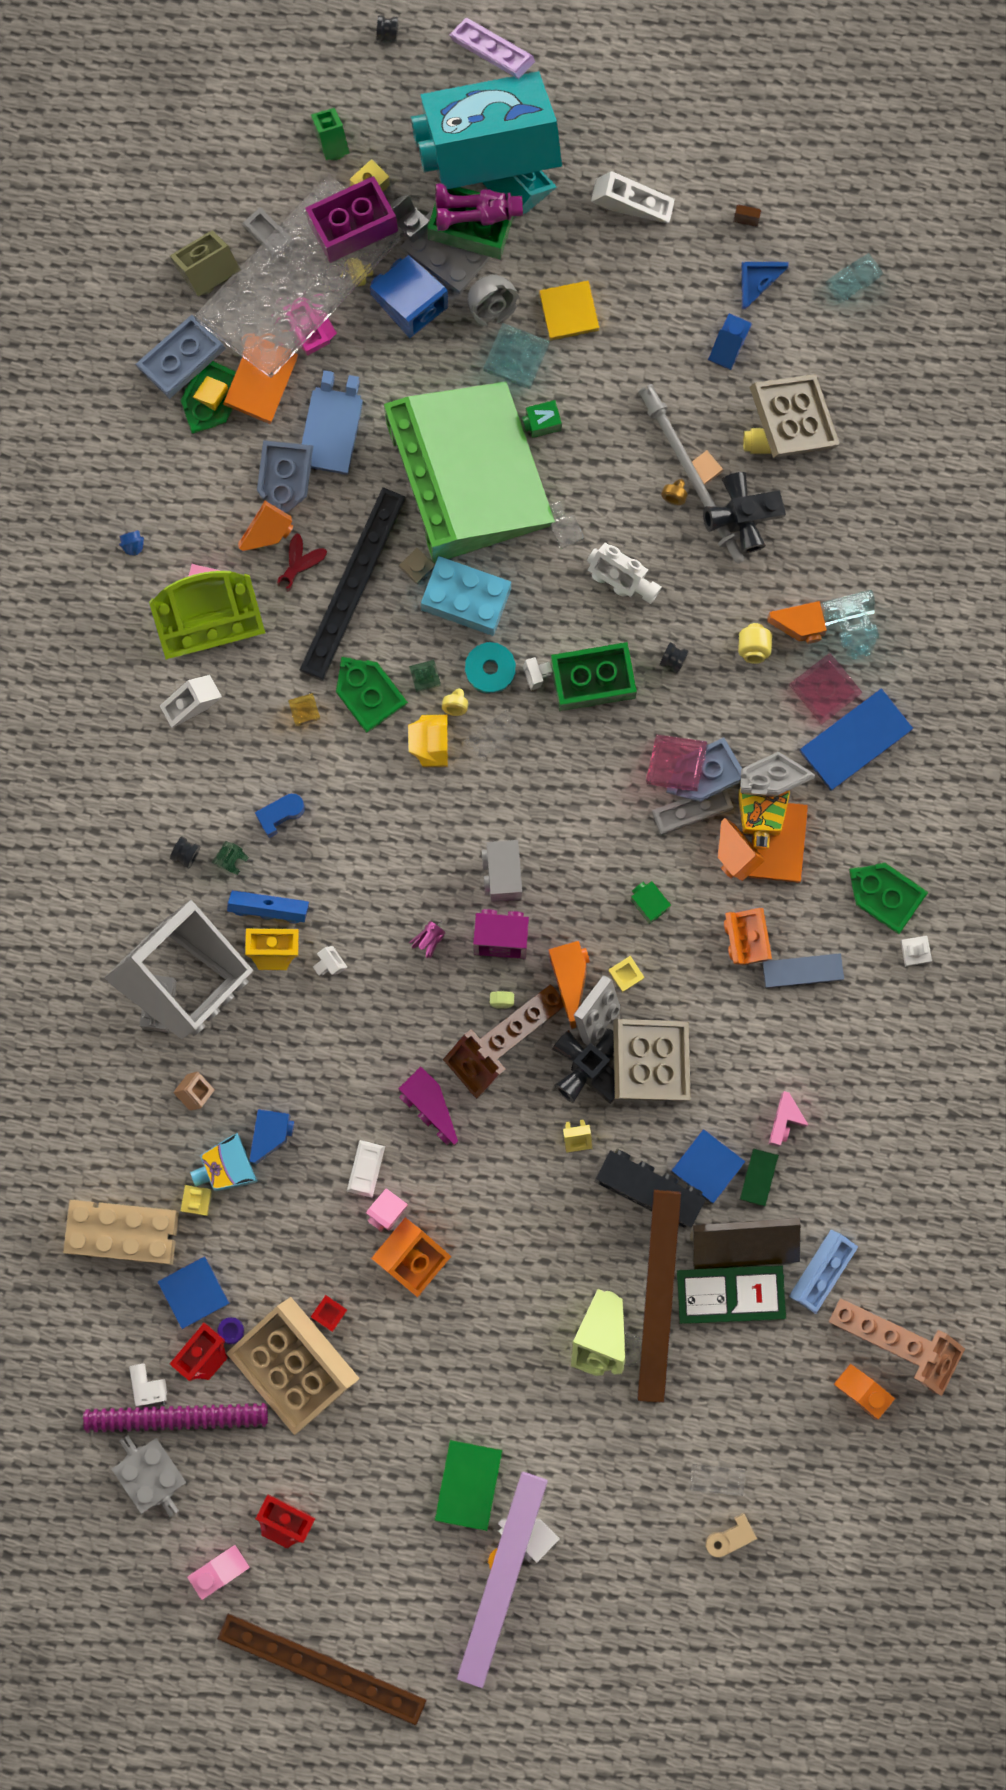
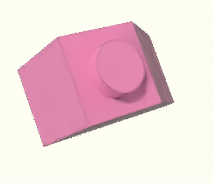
[187,1545,250,1600]

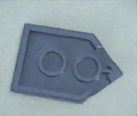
[257,440,313,514]
[666,738,742,802]

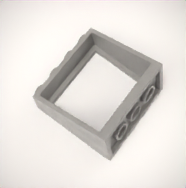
[105,900,254,1039]

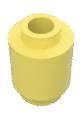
[743,428,772,454]

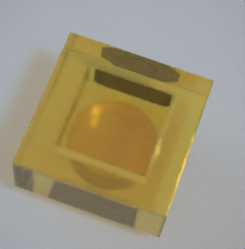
[288,693,320,726]

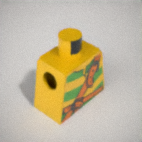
[738,787,790,849]

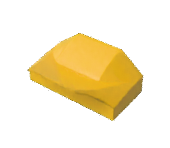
[408,715,448,767]
[245,929,299,970]

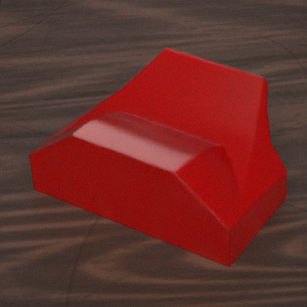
[169,1322,228,1381]
[255,1494,316,1549]

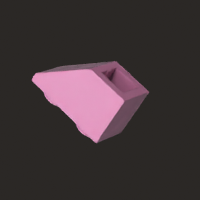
[366,1189,408,1232]

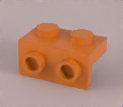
[724,908,772,966]

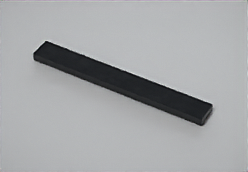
[299,487,406,681]

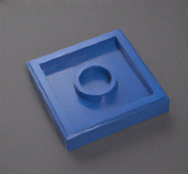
[671,1129,745,1204]
[158,1256,230,1329]

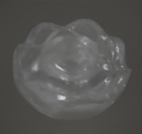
[624,1333,642,1367]

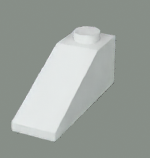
[591,171,675,223]

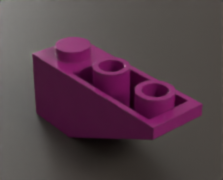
[398,1066,458,1146]

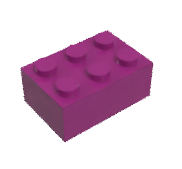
[305,176,398,263]
[473,909,529,959]

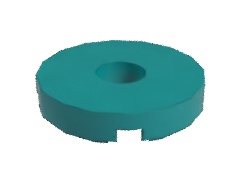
[465,642,516,694]

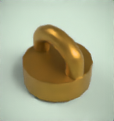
[661,479,688,505]

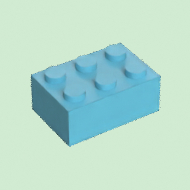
[421,556,511,636]

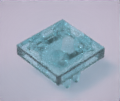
[483,323,550,390]

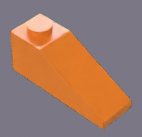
[549,941,590,1029]

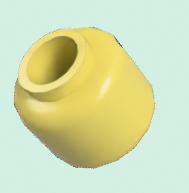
[738,623,772,664]

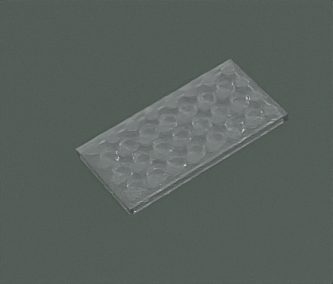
[194,175,405,378]

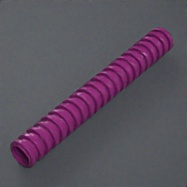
[83,1403,268,1433]

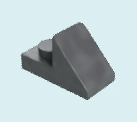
[390,195,429,243]

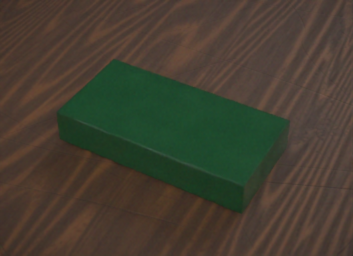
[739,1148,779,1207]

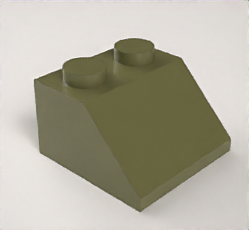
[170,230,241,297]

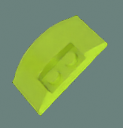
[149,571,265,660]

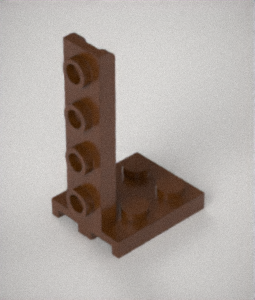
[442,984,564,1099]

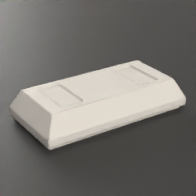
[347,1140,385,1198]

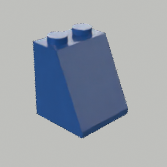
[370,255,448,339]

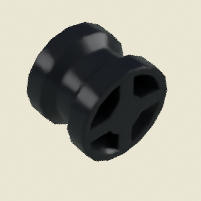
[376,15,399,42]
[659,642,689,674]
[170,836,201,869]

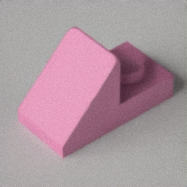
[769,1091,808,1147]

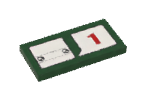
[676,1265,786,1324]

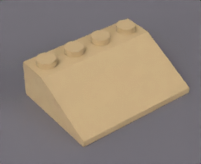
[226,1297,360,1435]

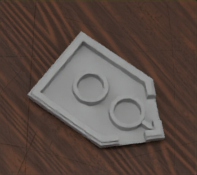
[740,752,815,797]

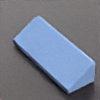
[789,1230,858,1314]

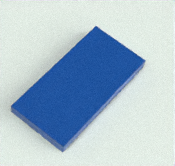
[799,688,913,791]

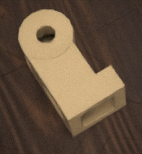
[705,1513,757,1557]

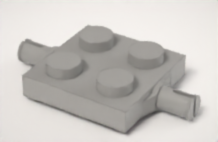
[112,1435,186,1517]

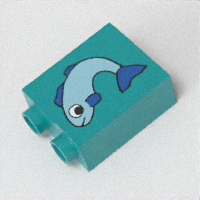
[411,71,563,189]

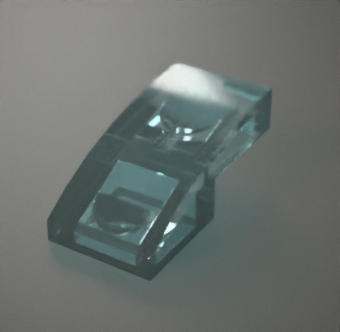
[825,253,884,303]

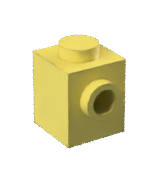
[350,159,390,191]

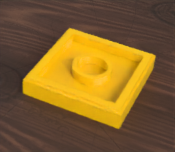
[539,280,599,341]

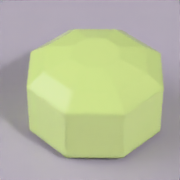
[490,991,514,1009]

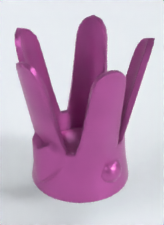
[409,921,446,959]

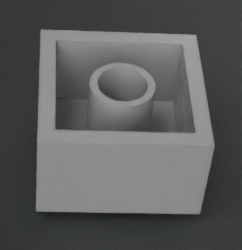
[482,840,522,902]

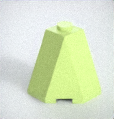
[571,1289,625,1376]

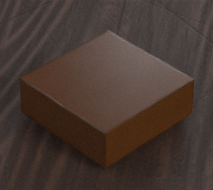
[733,204,761,227]

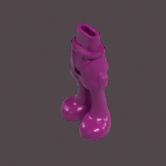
[435,183,523,231]

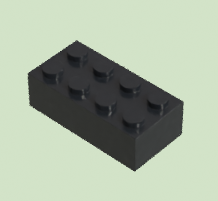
[594,1149,706,1230]

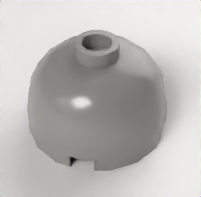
[468,275,520,326]

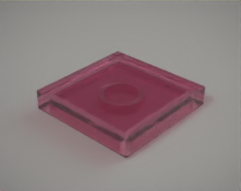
[789,653,862,725]
[646,734,708,791]

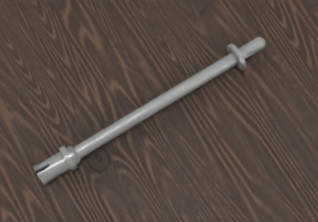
[638,384,744,564]

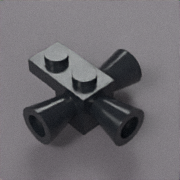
[703,472,786,554]
[552,1028,615,1104]

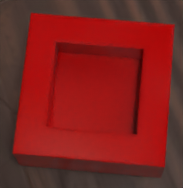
[311,1295,348,1332]

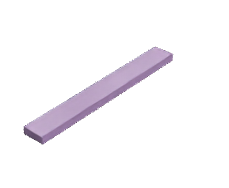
[457,1472,548,1688]

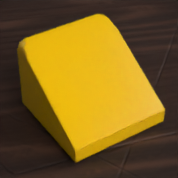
[193,376,229,411]

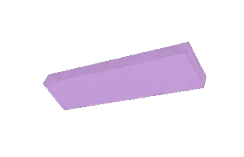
[450,18,535,79]

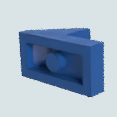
[708,313,752,370]

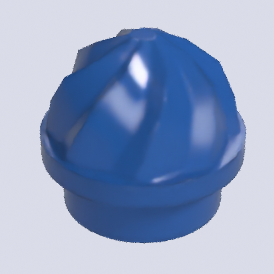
[119,530,144,556]

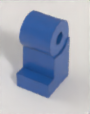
[255,793,305,838]

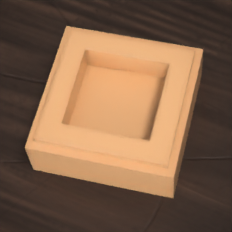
[692,450,723,485]

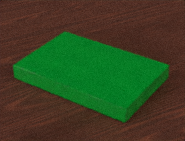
[434,1440,502,1531]

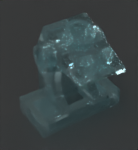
[822,590,879,660]

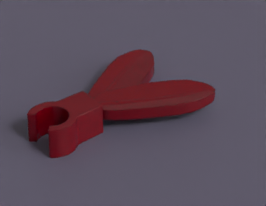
[277,534,327,592]

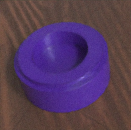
[217,1317,245,1344]

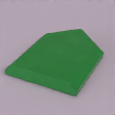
[180,361,236,434]
[336,657,408,733]
[849,863,928,935]

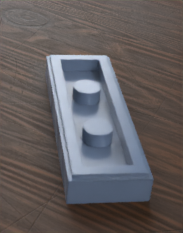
[762,953,844,988]

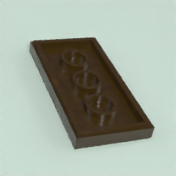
[693,1218,801,1269]

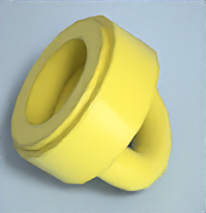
[442,688,468,716]

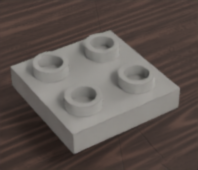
[574,975,621,1045]

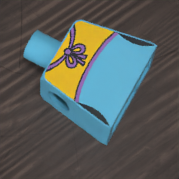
[190,1133,257,1191]

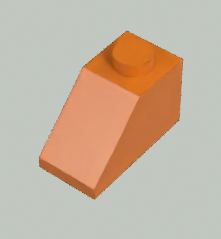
[238,501,293,551]
[767,601,827,644]
[718,818,765,881]
[834,1364,895,1420]

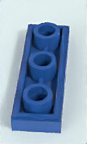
[227,890,309,924]

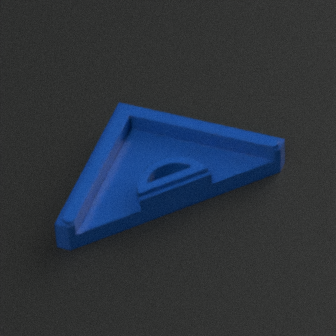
[741,262,789,309]

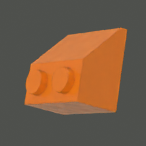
[371,1217,452,1298]

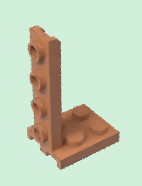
[829,1298,965,1396]

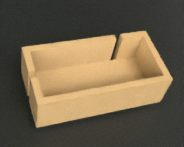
[63,1200,179,1265]

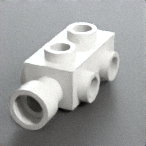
[587,543,662,604]

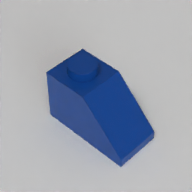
[249,1109,295,1164]

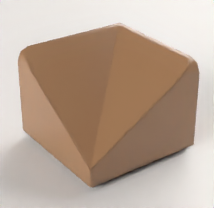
[173,1072,214,1111]

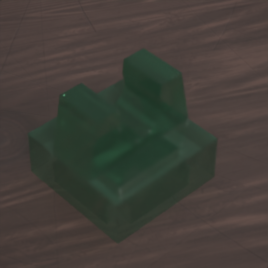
[409,660,441,692]
[212,841,249,875]

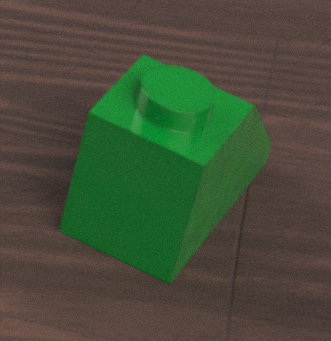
[311,108,350,161]

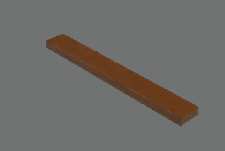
[637,1190,681,1403]
[217,1613,427,1726]

